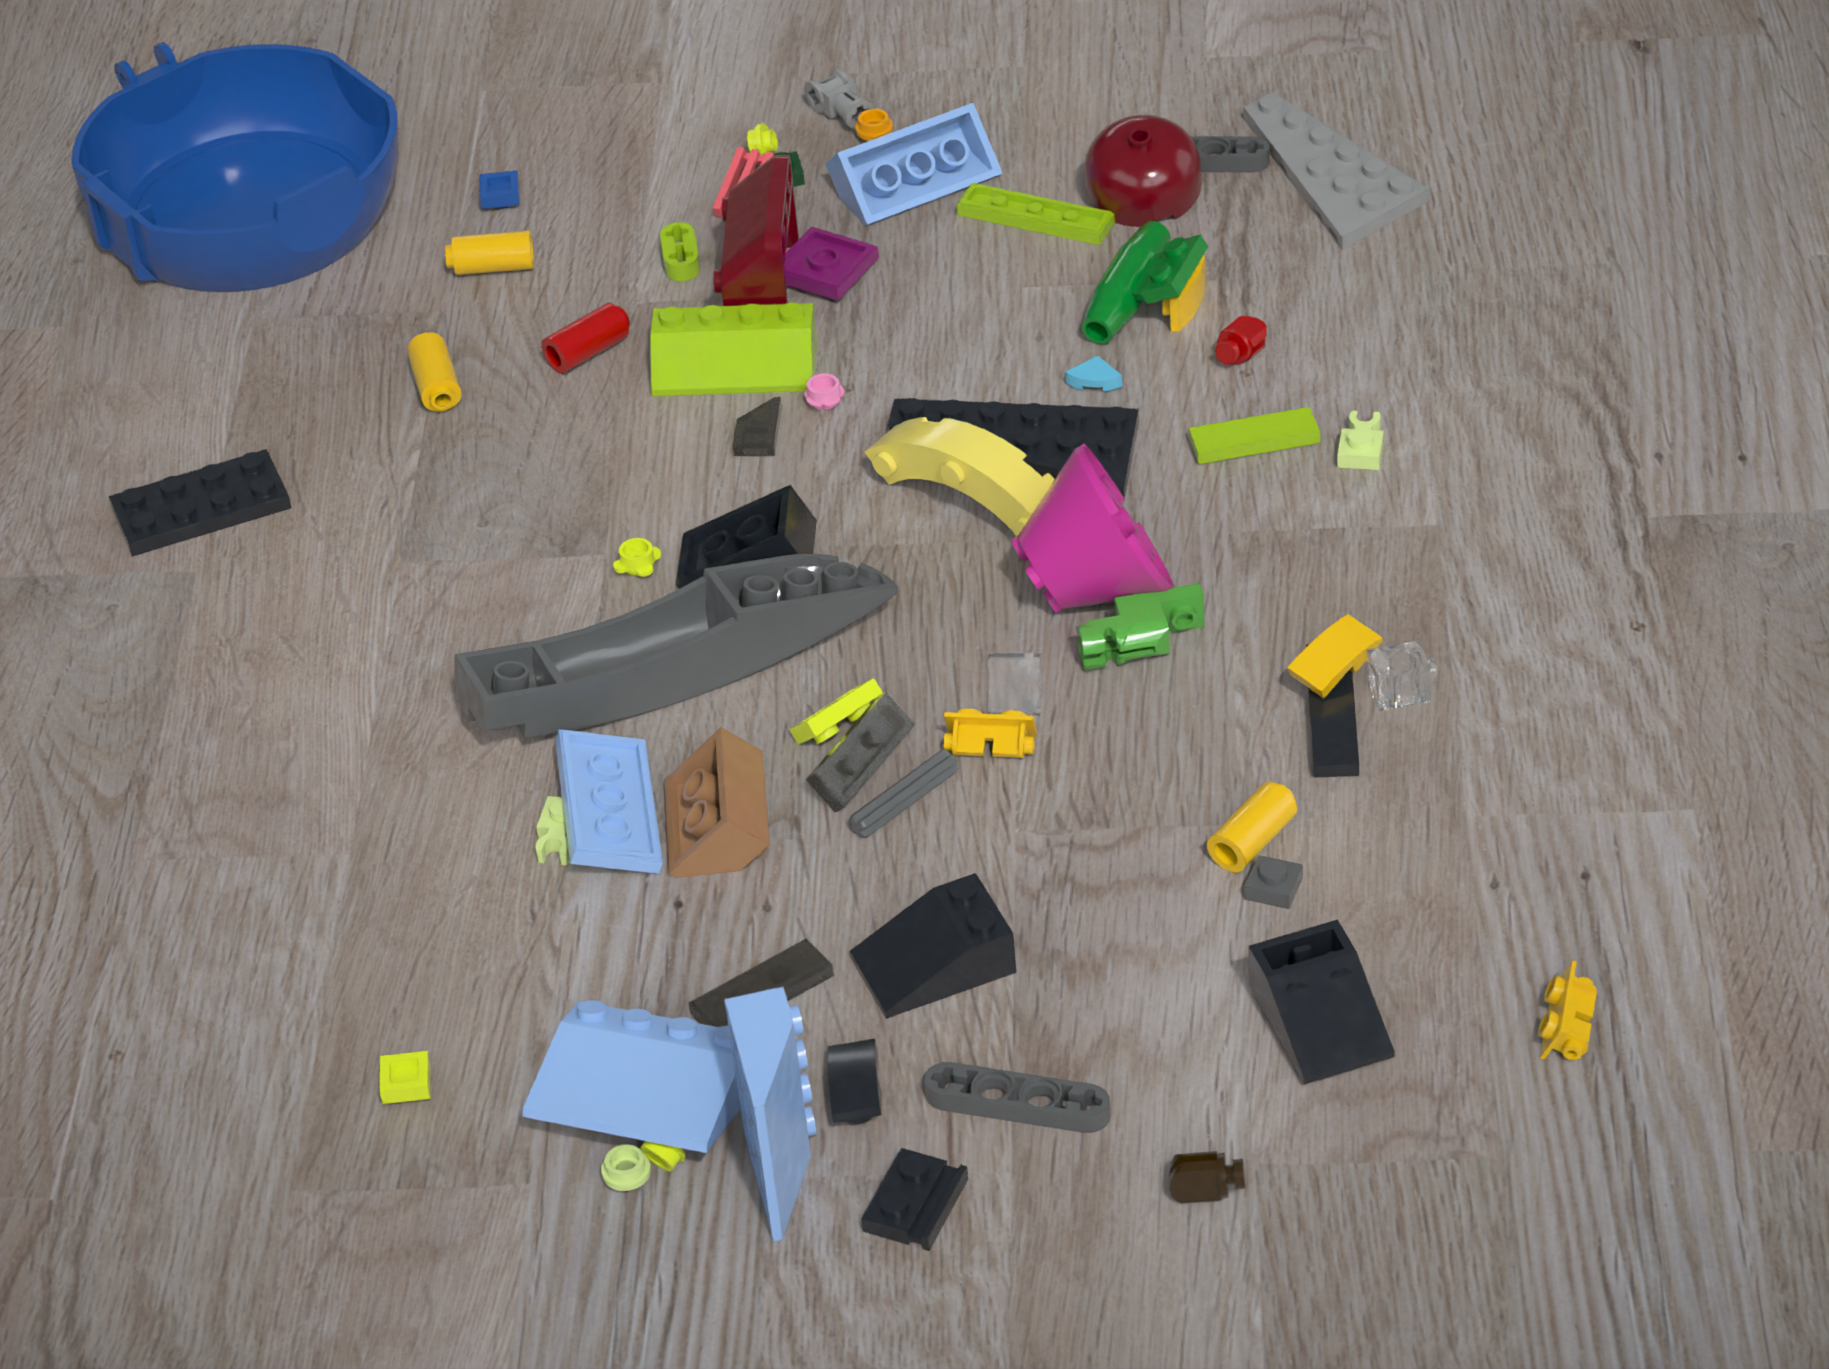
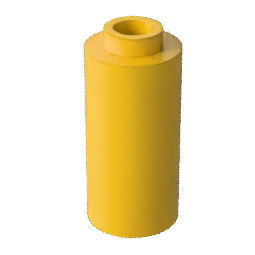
[445,230,534,276]
[407,332,461,412]
[1207,782,1297,873]

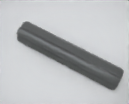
[849,750,958,838]

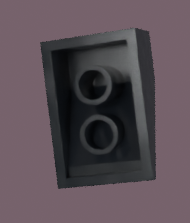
[676,485,817,589]
[850,873,1017,1019]

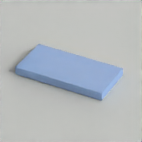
[555,729,663,874]

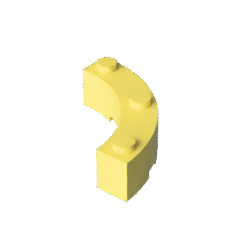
[865,417,1055,536]

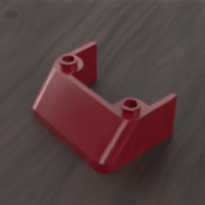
[714,155,799,306]

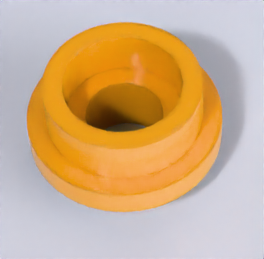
[855,109,893,142]

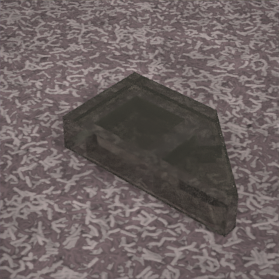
[733,397,782,456]

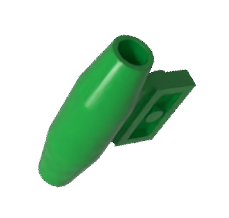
[1082,221,1208,344]

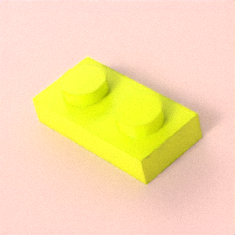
[789,678,883,745]

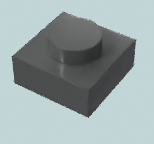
[1244,855,1303,909]

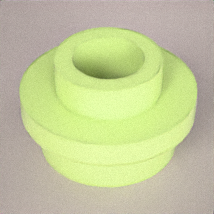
[601,1144,651,1191]

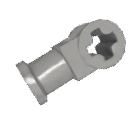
[804,68,875,130]

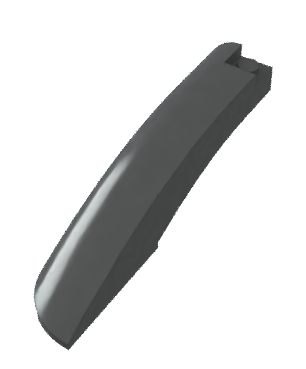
[454,554,898,738]

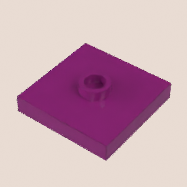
[784,227,879,301]

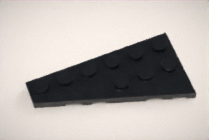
[888,398,1139,498]

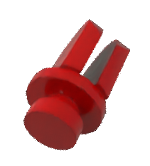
[1215,316,1267,365]

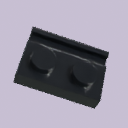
[861,1148,969,1251]

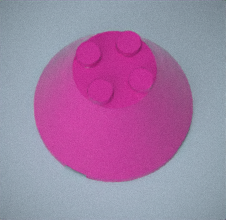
[1011,444,1175,613]

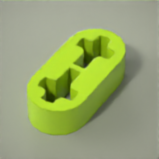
[660,222,700,281]

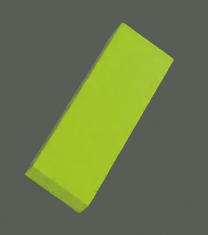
[1189,406,1320,464]

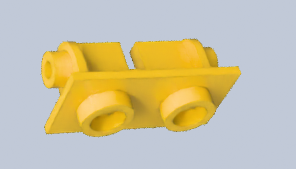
[944,708,1038,758]
[1538,960,1597,1061]

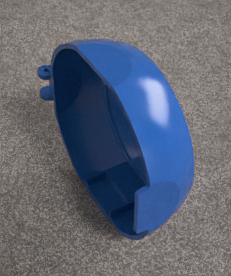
[71,42,399,292]

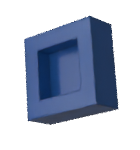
[480,170,520,209]

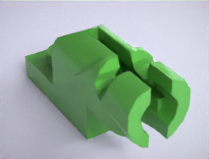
[1076,583,1204,671]

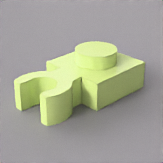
[1337,410,1384,470]
[535,796,570,865]

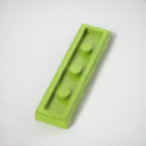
[956,183,1115,246]

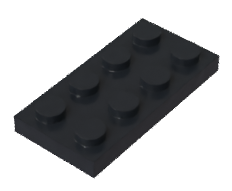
[109,449,291,557]

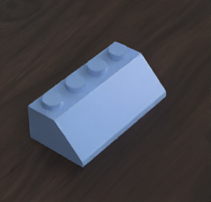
[825,103,1003,226]

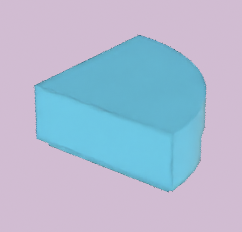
[1065,356,1123,392]

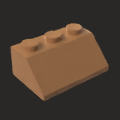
[664,727,770,878]

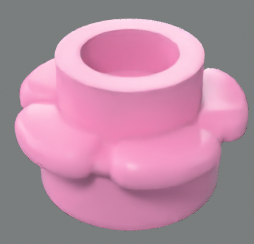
[804,373,844,410]

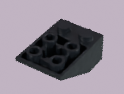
[1248,919,1395,1084]

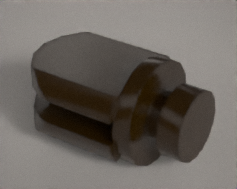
[1169,1151,1246,1203]

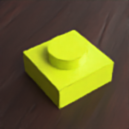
[379,1051,430,1104]

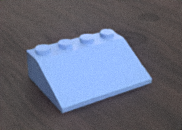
[725,987,817,1242]
[523,1000,740,1153]

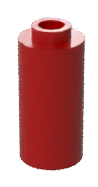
[541,302,630,374]

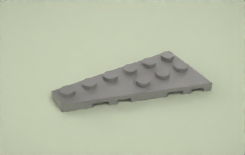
[1244,92,1429,250]

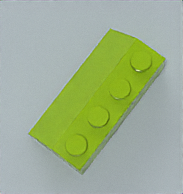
[650,302,818,396]

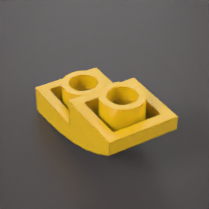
[1162,254,1206,332]
[1287,614,1383,699]

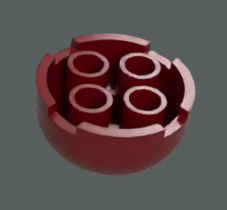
[1084,115,1202,227]

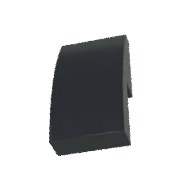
[828,1038,882,1124]

